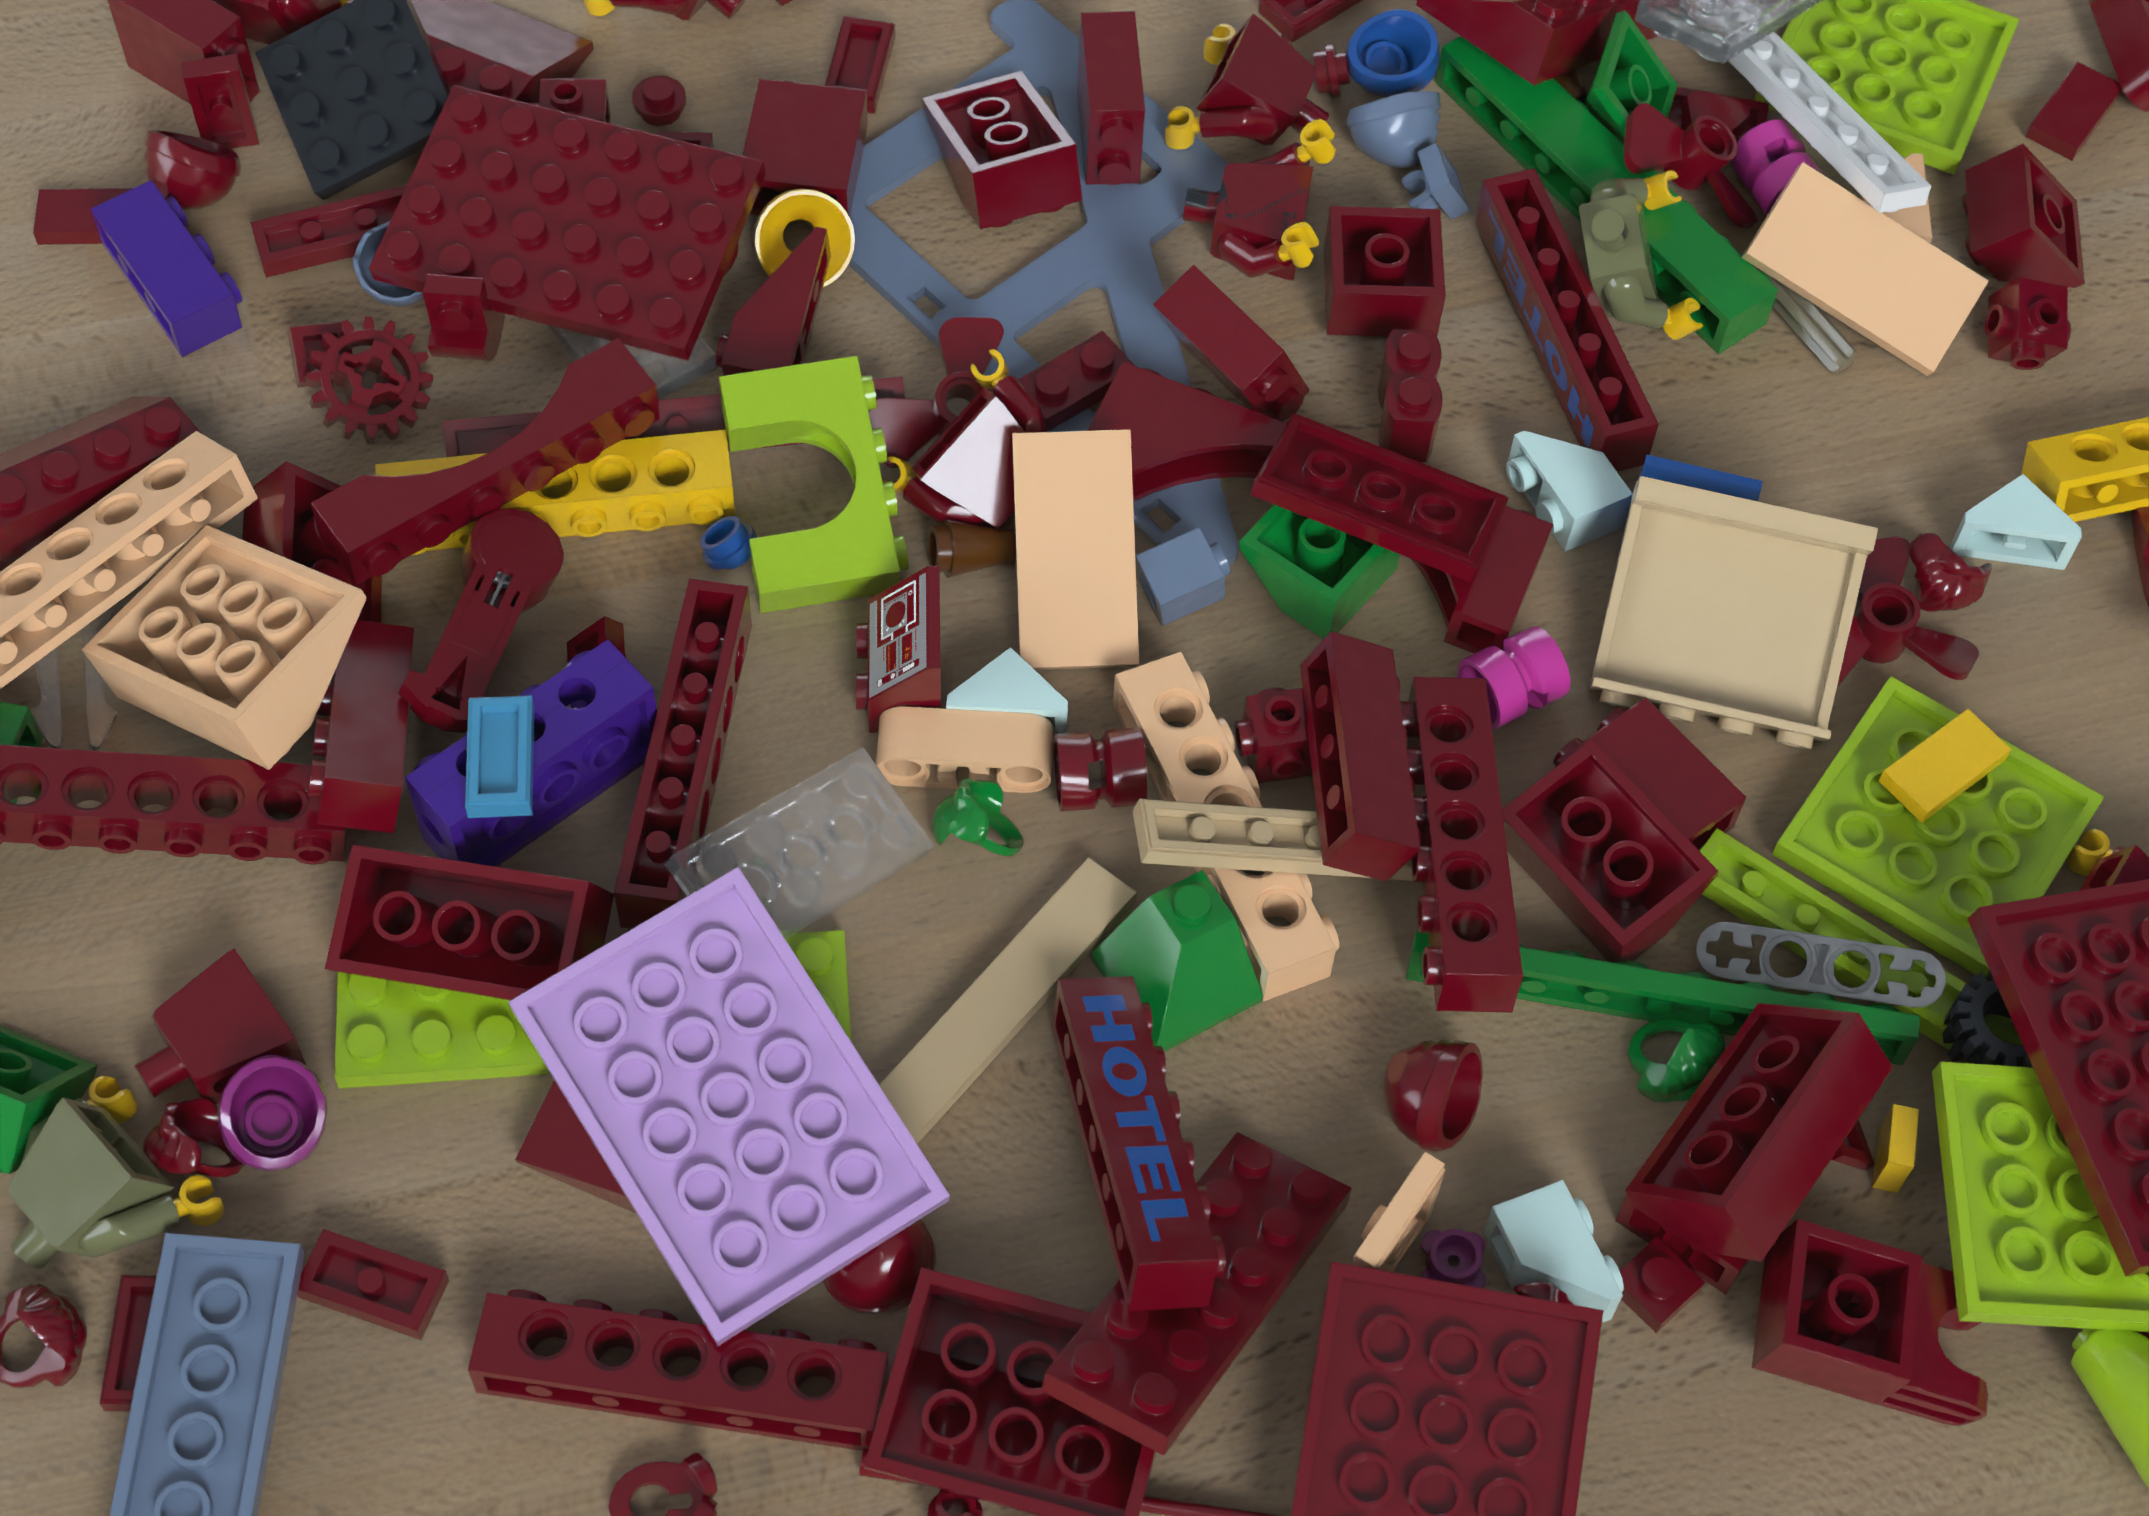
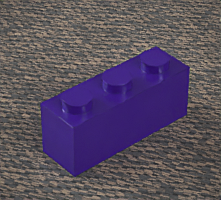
[91,180,243,357]

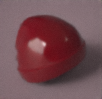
[145,130,241,210]
[1384,1039,1483,1152]
[823,1219,936,1314]

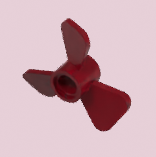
[1624,91,1758,228]
[869,317,1004,468]
[1837,536,1979,687]

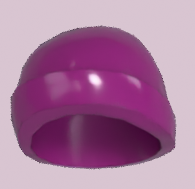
[218,1055,327,1171]

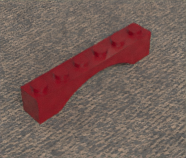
[311,338,660,585]

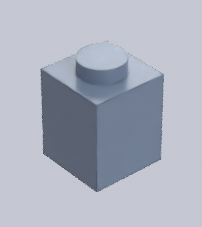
[1135,527,1231,626]

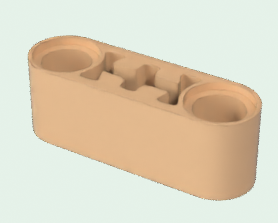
[875,706,1054,793]

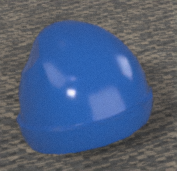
[1346,9,1439,97]

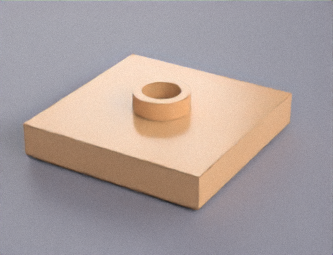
[1352,1152,1446,1272]

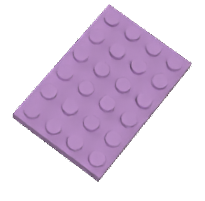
[508,867,950,1346]

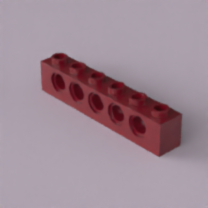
[614,578,752,929]
[1400,677,1523,1013]
[0,745,346,865]
[468,1289,889,1451]

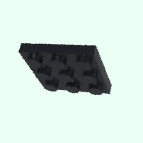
[255,0,451,200]

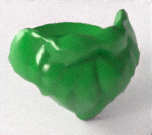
[931,778,1023,856]
[1628,1018,1725,1103]

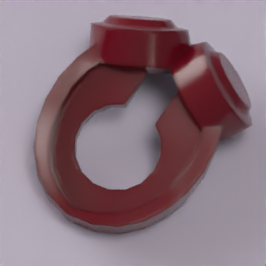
[608,1453,718,1516]

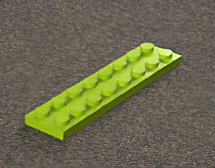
[335,930,851,1089]

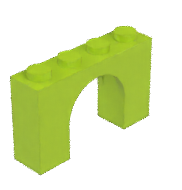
[719,356,909,614]

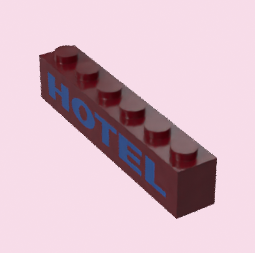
[1475,168,1659,472]
[1051,976,1225,1312]

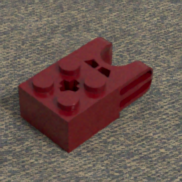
[1752,1219,1988,1426]

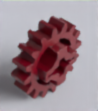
[305,316,433,444]

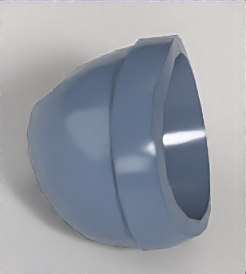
[1346,91,1441,168]

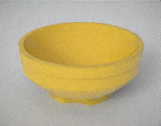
[753,189,855,287]

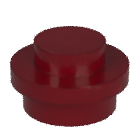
[1313,43,1350,97]
[632,76,686,126]

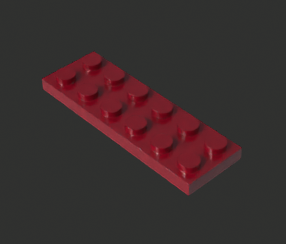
[1042,1132,1352,1456]

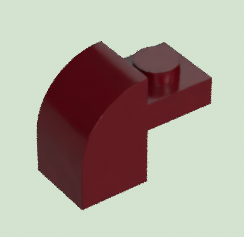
[423,274,505,361]

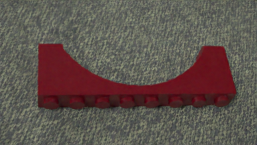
[1087,362,1553,654]

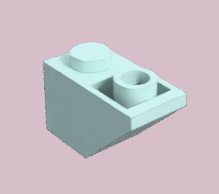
[1506,430,1633,552]
[1483,1180,1624,1323]

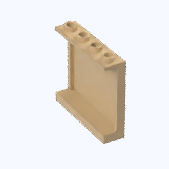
[1588,476,1878,750]

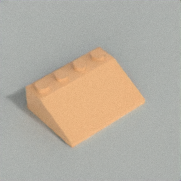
[81,525,367,770]

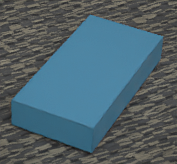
[465,695,535,818]

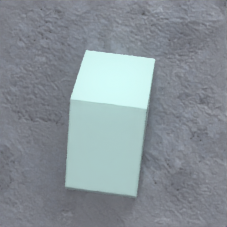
[1950,474,2082,570]
[946,647,1068,741]

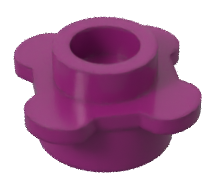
[1420,1229,1486,1288]

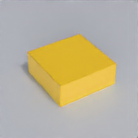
[1872,1104,1919,1193]

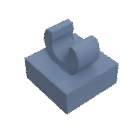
[1402,143,1470,220]

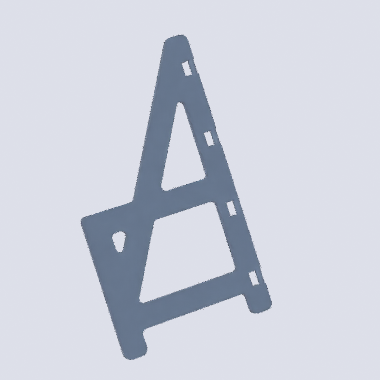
[804,0,1239,566]

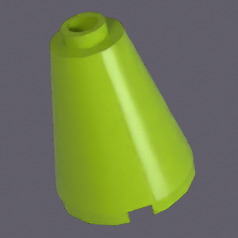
[2071,1328,2149,1490]

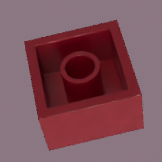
[1323,206,1446,337]

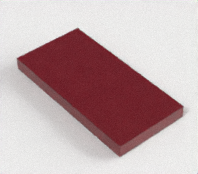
[1250,413,1509,582]

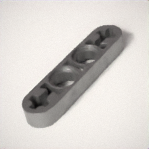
[1696,922,1946,1007]

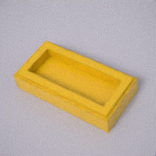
[1879,709,2012,823]

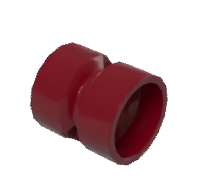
[1053,727,1147,812]

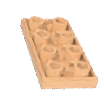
[1741,162,1989,376]
[1012,429,1139,670]

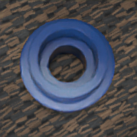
[700,516,757,570]

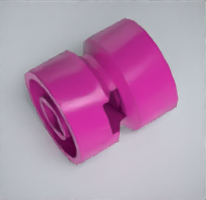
[1730,120,1828,217]
[1457,626,1571,729]

